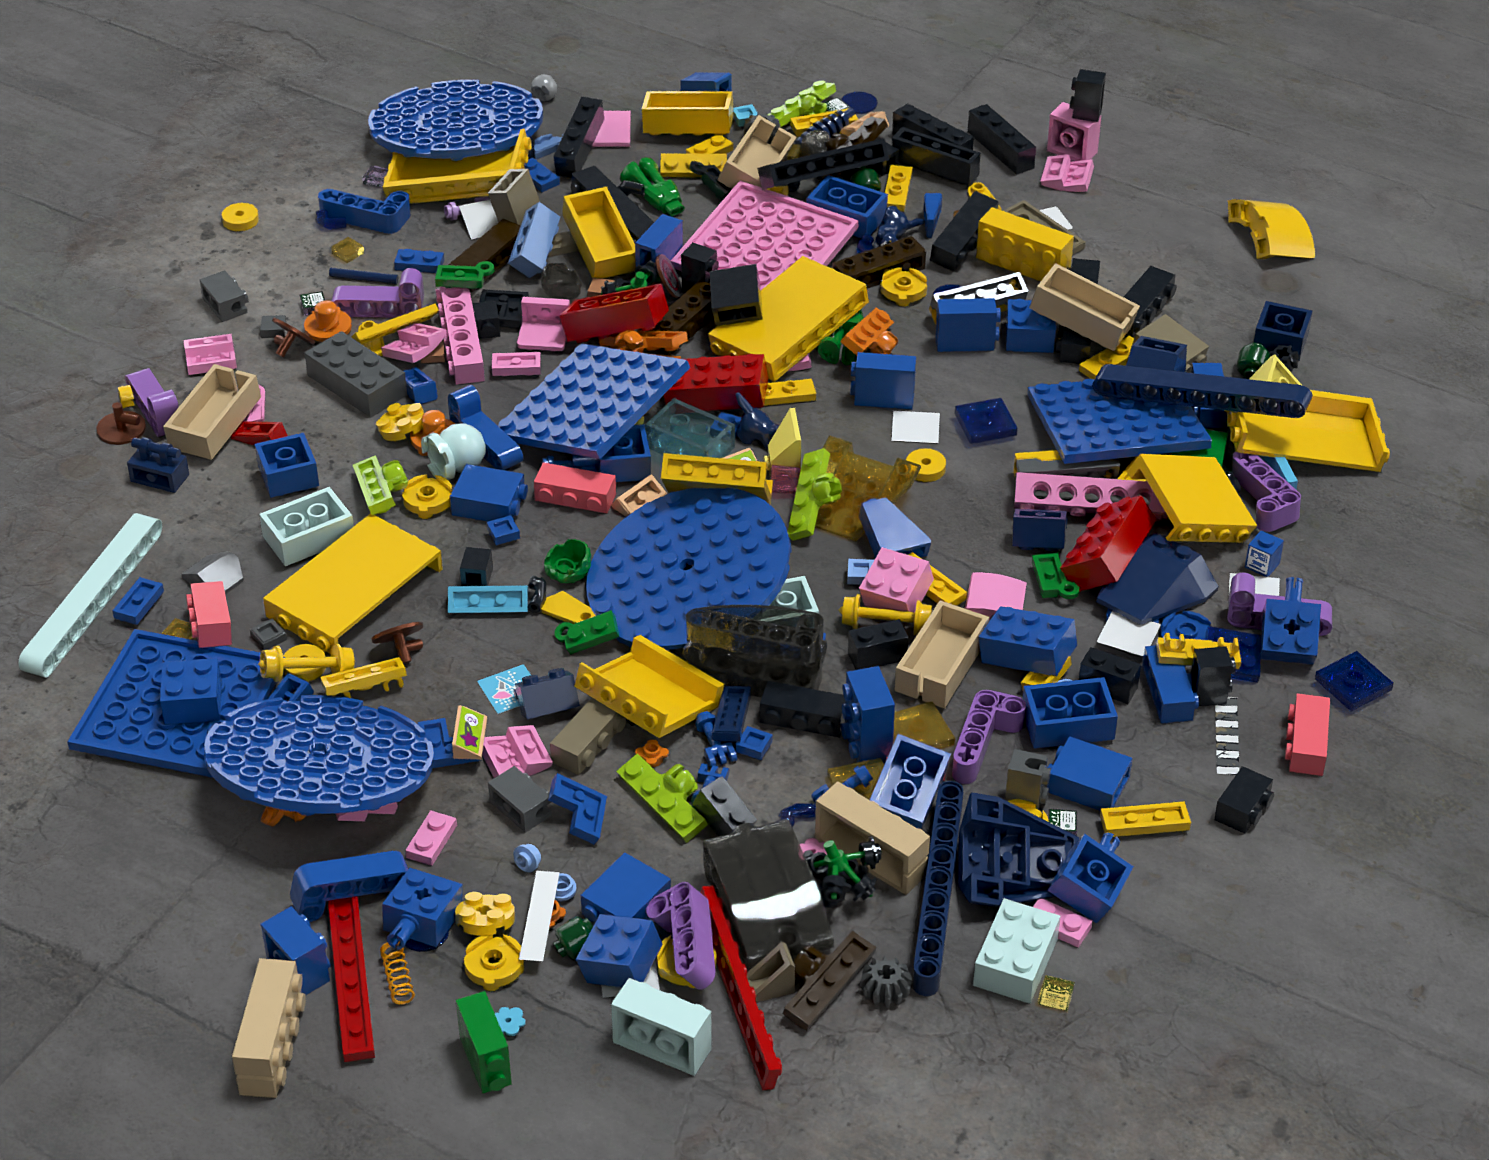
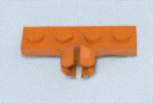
[840,307,898,355]
[599,330,688,353]

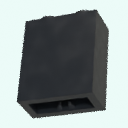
[710,264,763,326]

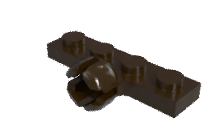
[817,117,888,181]
[782,930,876,1031]

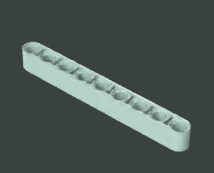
[18,513,162,678]

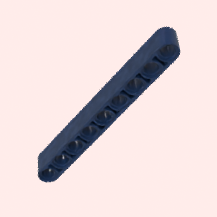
[1092,364,1312,418]
[913,781,964,996]

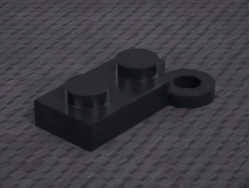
[689,161,732,201]

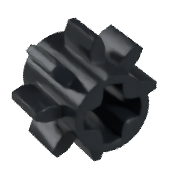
[1270,345,1299,372]

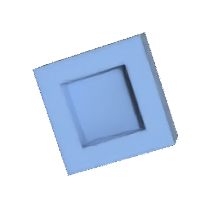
[847,559,874,585]

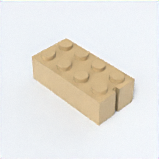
[717,115,797,189]
[1029,263,1140,351]
[163,364,261,460]
[895,601,989,708]
[815,781,930,895]
[232,959,306,1098]

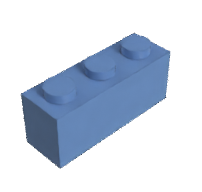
[508,202,560,278]

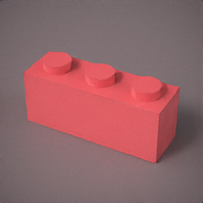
[534,462,616,514]
[186,581,232,648]
[1285,693,1330,776]

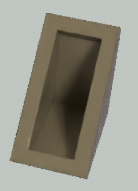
[747,942,795,1002]

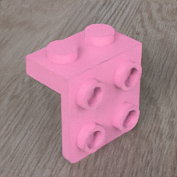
[517,297,570,351]

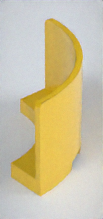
[1228,199,1315,259]

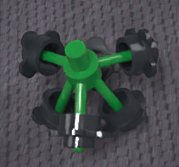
[601,261,667,301]
[802,836,882,908]

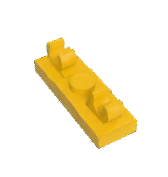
[1156,633,1241,669]
[320,657,407,698]

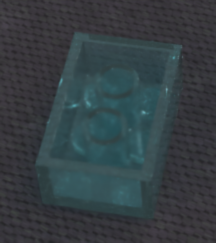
[645,398,735,458]

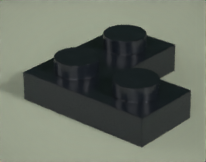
[479,289,529,328]

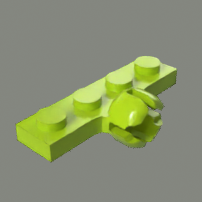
[768,81,836,127]
[788,448,842,541]
[353,455,408,515]
[616,753,708,843]

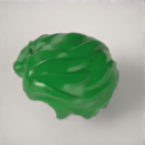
[544,539,591,583]

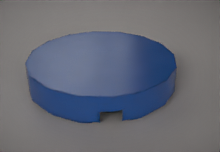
[1160,611,1214,641]

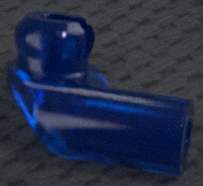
[315,210,347,229]
[857,234,874,254]
[778,803,816,827]

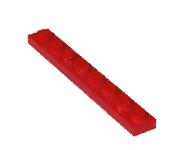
[700,886,782,1090]
[328,896,375,1062]

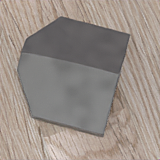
[181,551,244,595]

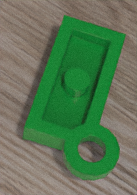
[435,261,494,289]
[1032,553,1079,599]
[555,610,620,655]

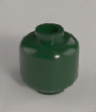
[850,167,881,191]
[1236,343,1270,379]
[553,916,593,961]

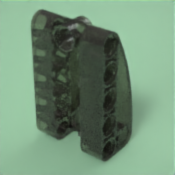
[683,605,827,697]
[703,819,834,971]

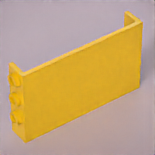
[382,129,532,204]
[708,256,869,382]
[1224,390,1390,472]
[263,513,443,654]

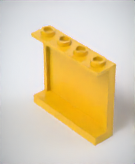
[661,453,773,505]
[1127,454,1257,543]
[574,635,724,738]

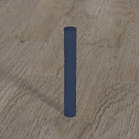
[329,267,399,284]

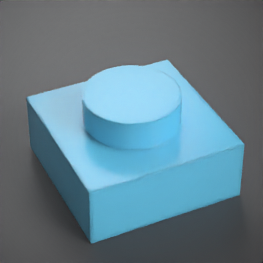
[733,104,757,127]

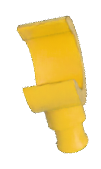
[118,385,135,408]

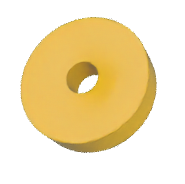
[222,203,259,231]
[906,448,946,482]
[283,644,326,682]

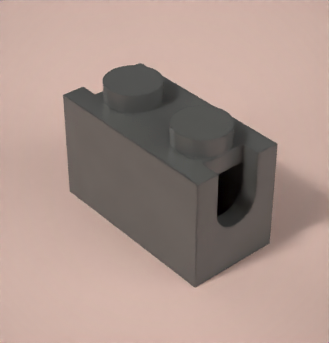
[199,270,249,322]
[1005,749,1051,810]
[488,766,552,833]

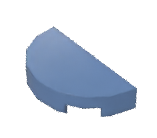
[534,134,563,160]

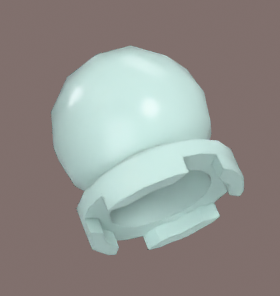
[421,424,486,480]

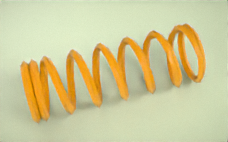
[380,942,415,1005]

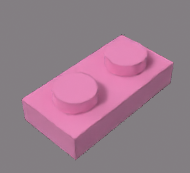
[492,352,541,376]
[405,811,457,866]
[1033,898,1092,948]

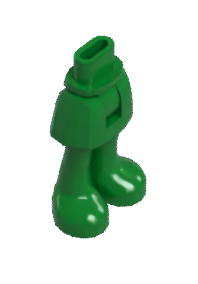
[620,157,685,216]
[818,309,864,365]

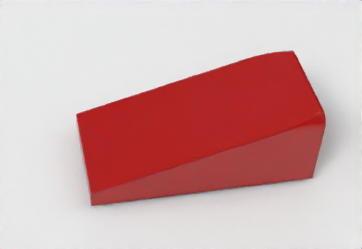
[230,421,288,446]

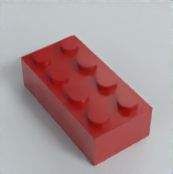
[560,284,669,343]
[664,354,769,413]
[1060,495,1157,591]

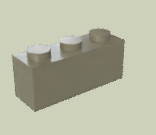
[550,698,626,775]

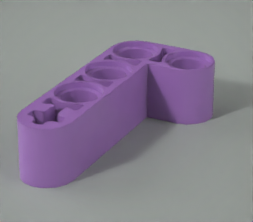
[332,268,424,318]
[125,368,179,437]
[1232,451,1301,532]
[1227,573,1332,636]
[952,690,1026,784]
[646,882,715,989]

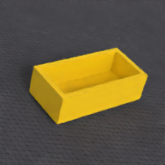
[642,91,734,135]
[562,187,636,279]
[976,207,1074,281]

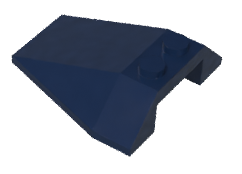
[1096,533,1219,625]
[958,792,1079,907]

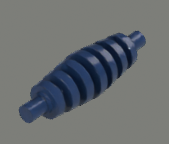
[789,107,855,157]

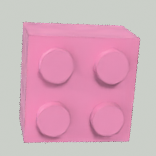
[1047,102,1101,161]
[859,547,934,612]

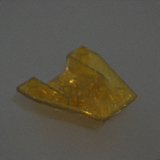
[815,435,921,541]

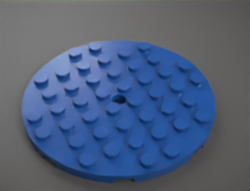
[368,80,543,161]
[586,488,792,651]
[204,695,434,816]

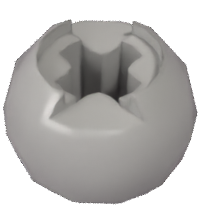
[531,74,557,101]

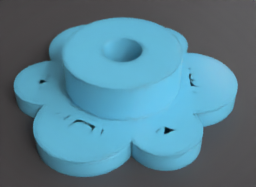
[495,1007,526,1036]

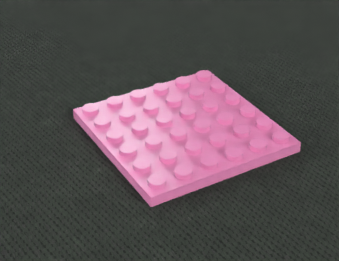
[671,180,858,290]

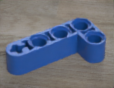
[318,189,411,234]
[448,385,523,470]
[290,851,408,922]

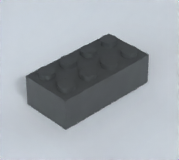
[305,331,407,418]

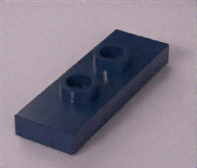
[712,686,751,741]

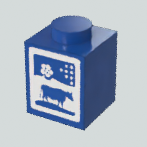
[1245,531,1284,577]

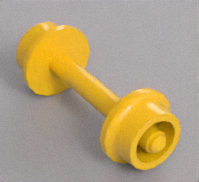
[838,594,932,636]
[258,644,356,682]

